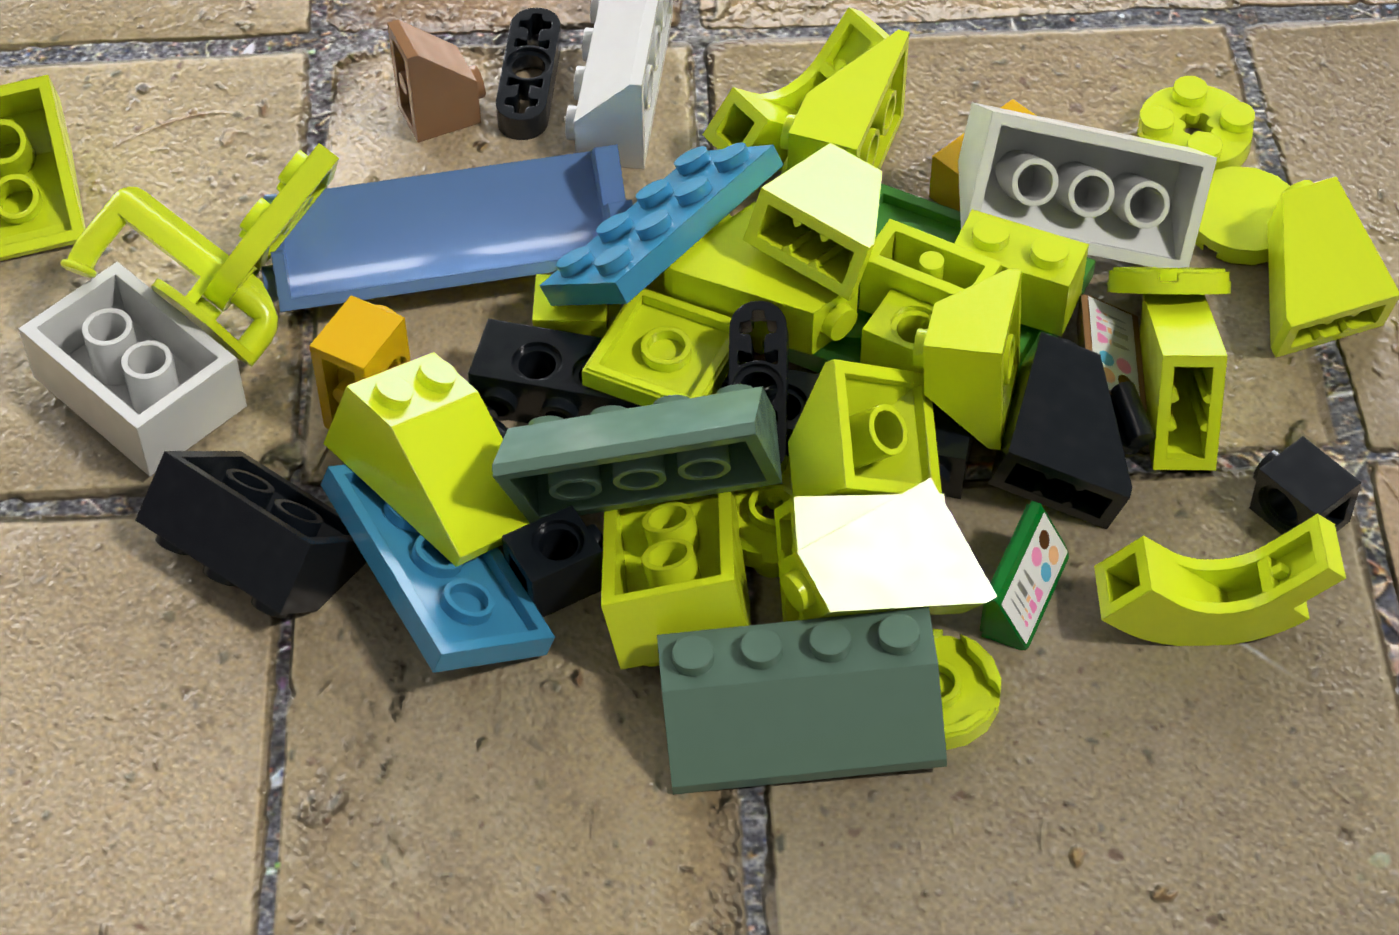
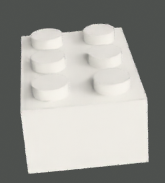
[18,262,247,476]

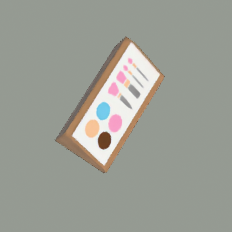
[1076,294,1147,412]

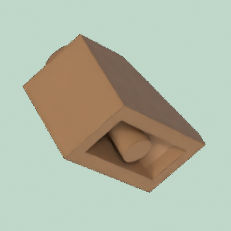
[387,19,486,143]

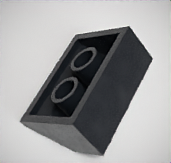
[135,451,367,618]

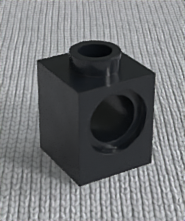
[1249,436,1362,535]
[502,505,603,617]

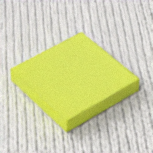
[582,288,750,406]

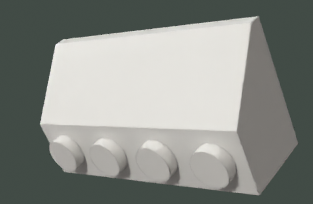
[565,0,673,169]
[958,102,1217,268]

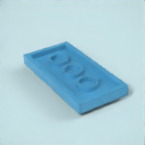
[539,142,784,306]
[321,464,555,673]

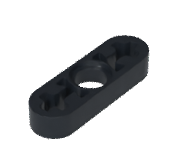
[496,8,562,140]
[729,301,789,475]

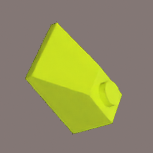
[913,268,1022,450]
[788,359,942,497]

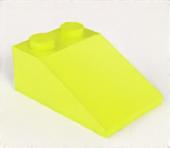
[780,29,910,174]
[0,75,86,261]
[323,352,530,567]
[601,491,751,670]

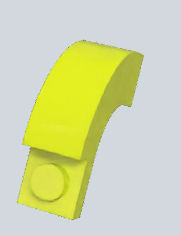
[702,7,890,171]
[1094,514,1346,646]

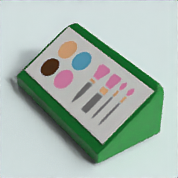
[980,501,1069,650]

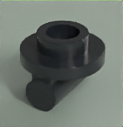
[1110,381,1155,455]

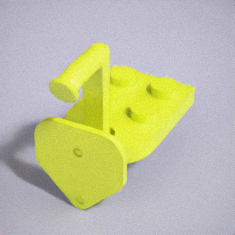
[60,143,339,367]

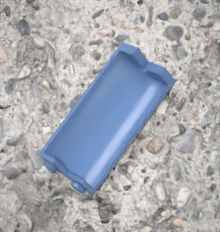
[262,144,633,312]

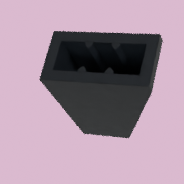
[988,332,1132,529]

